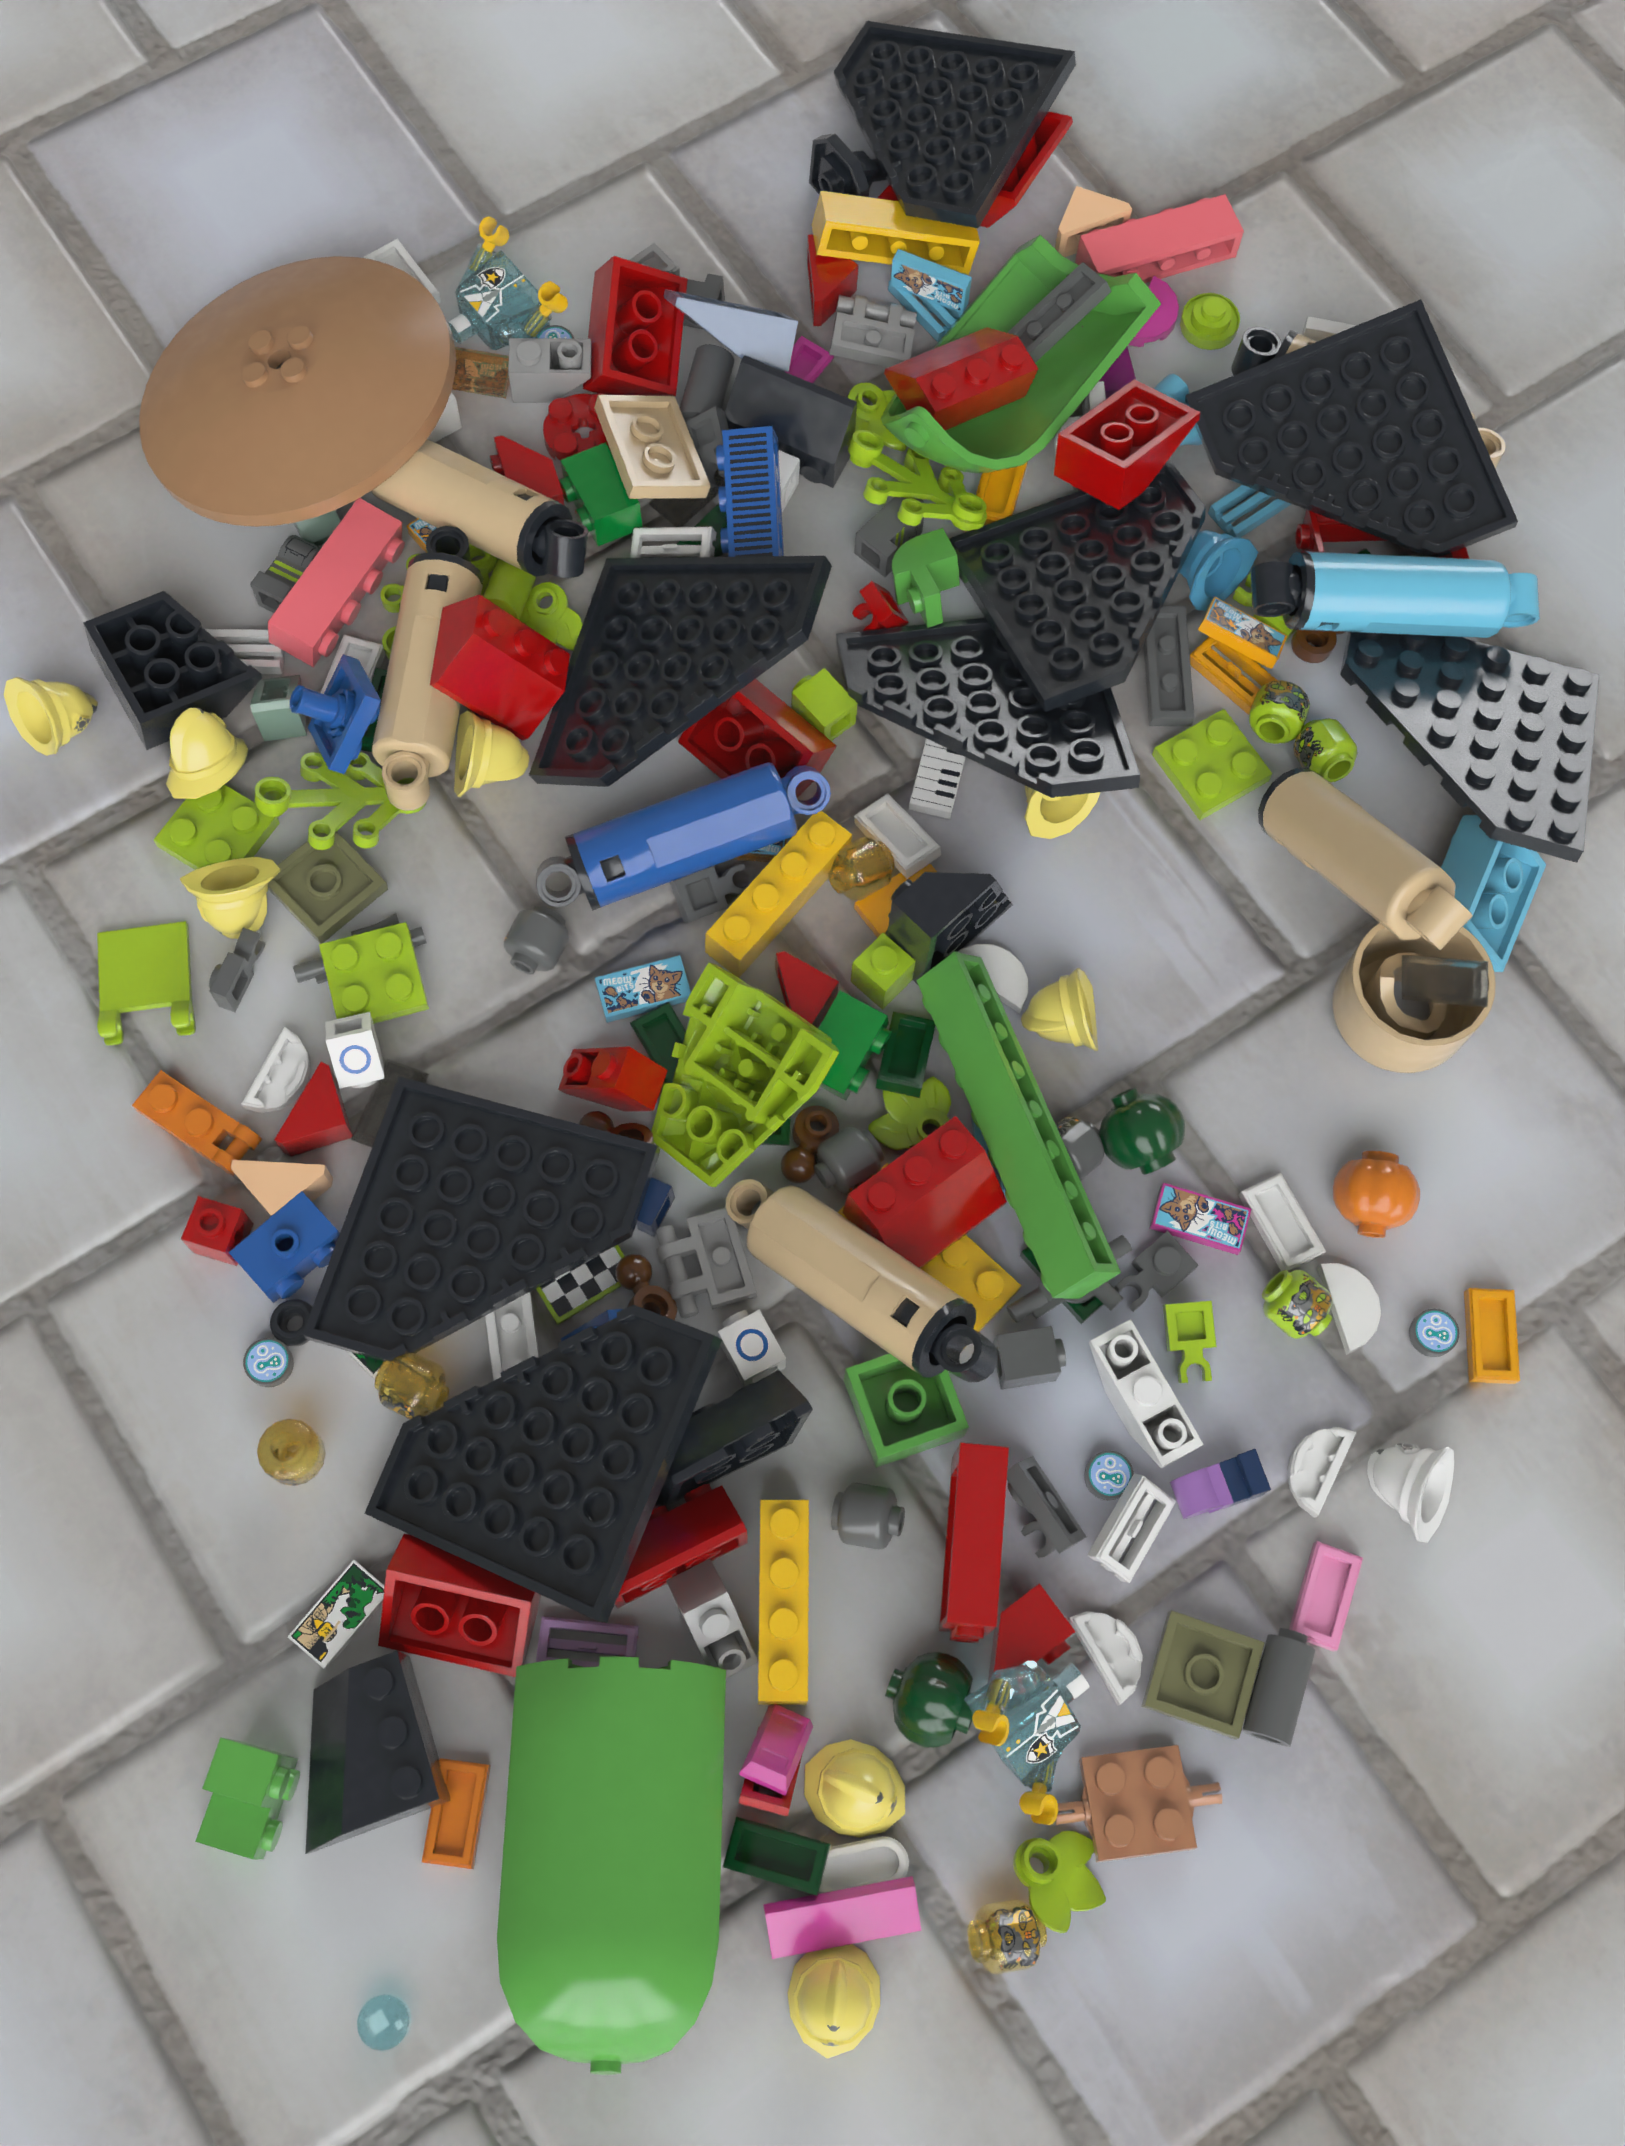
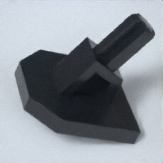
[809,134,887,197]

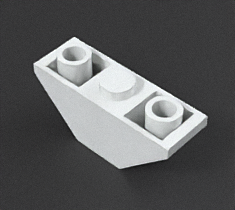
[1089,1319,1204,1468]

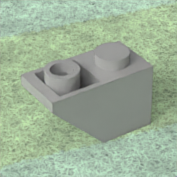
[508,338,592,403]
[666,1559,758,1678]

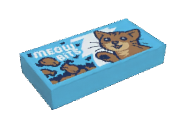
[890,249,972,314]
[595,955,691,1023]

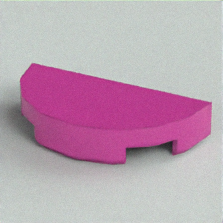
[1128,276,1179,347]

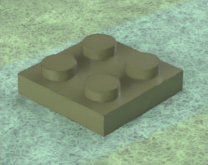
[267,832,388,944]
[1141,1610,1265,1739]

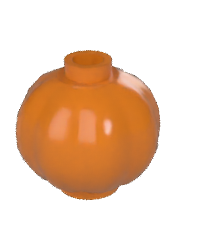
[1333,1151,1420,1238]

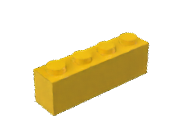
[811,191,980,275]
[705,811,852,978]
[758,1500,809,1705]

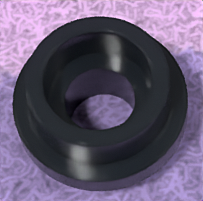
[270,1299,312,1346]

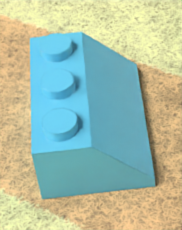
[1441,815,1546,972]

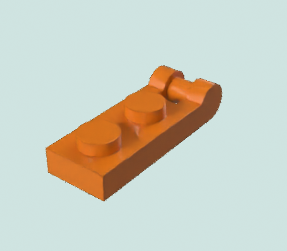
[132,1070,262,1176]

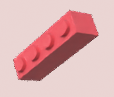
[1075,194,1244,283]
[268,498,405,667]

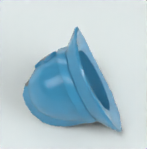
[1179,530,1259,611]

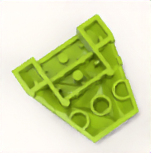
[651,962,839,1188]

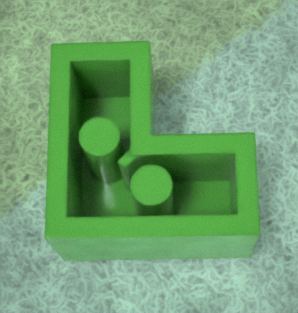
[195,1737,300,1860]

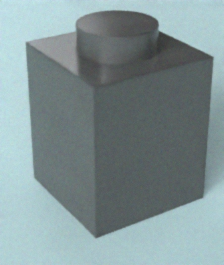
[993,1326,1066,1390]

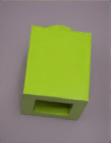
[791,668,858,741]
[850,933,916,1010]

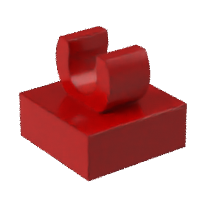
[852,581,909,631]

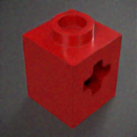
[181,1196,254,1266]

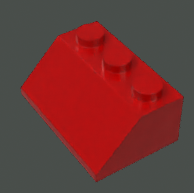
[980,111,1073,228]
[583,256,688,396]
[884,327,1038,430]
[430,594,570,741]
[678,679,837,798]
[842,1116,1007,1268]
[615,1484,748,1609]
[378,1533,541,1677]

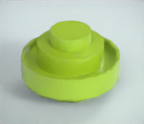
[1180,293,1240,350]

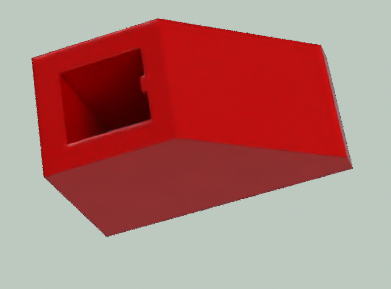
[489,435,565,506]
[558,1046,668,1112]
[987,1583,1076,1695]

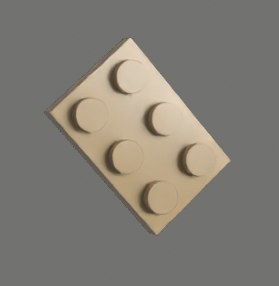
[594,395,711,499]

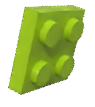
[1152,709,1273,821]
[154,785,280,870]
[319,922,429,1024]

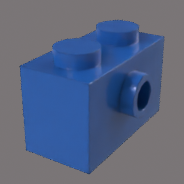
[228,1191,340,1303]

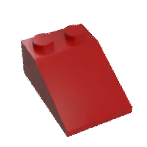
[1054,379,1200,510]

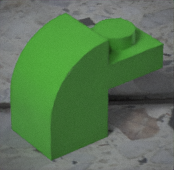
[892,528,960,628]

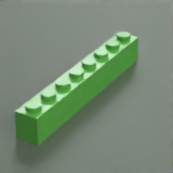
[916,951,1121,1299]

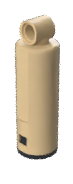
[1258,768,1473,951]

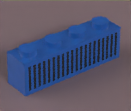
[716,426,784,557]

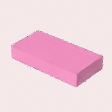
[1289,1541,1363,1652]

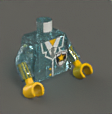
[447,216,568,350]
[964,1661,1090,1825]

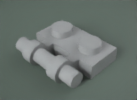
[829,295,917,368]
[656,1208,757,1318]

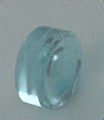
[357,1994,411,2051]

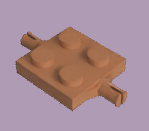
[1054,1745,1222,1863]

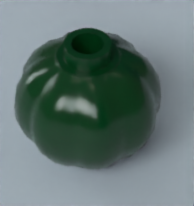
[1099,1087,1185,1175]
[885,1652,980,1748]

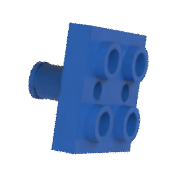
[289,654,381,774]

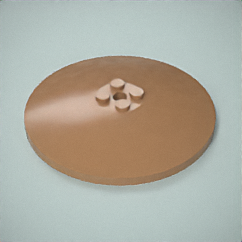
[139,256,456,527]

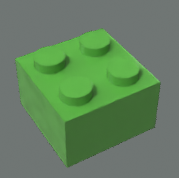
[844,1353,969,1468]

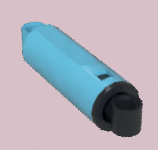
[1251,551,1540,638]

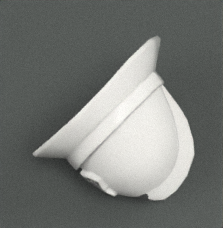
[1367,1443,1454,1543]

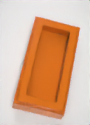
[422,1758,491,1869]

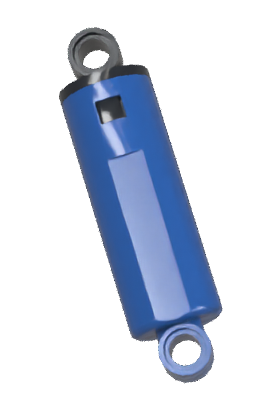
[536,762,831,911]

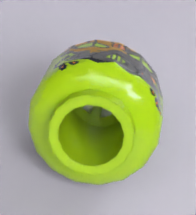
[1249,680,1310,744]
[1293,718,1358,782]
[1262,1270,1332,1339]

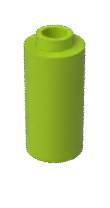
[482,559,536,620]

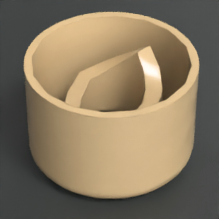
[1333,923,1496,1073]

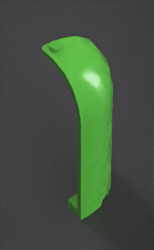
[881,235,1161,473]
[497,1656,726,2075]

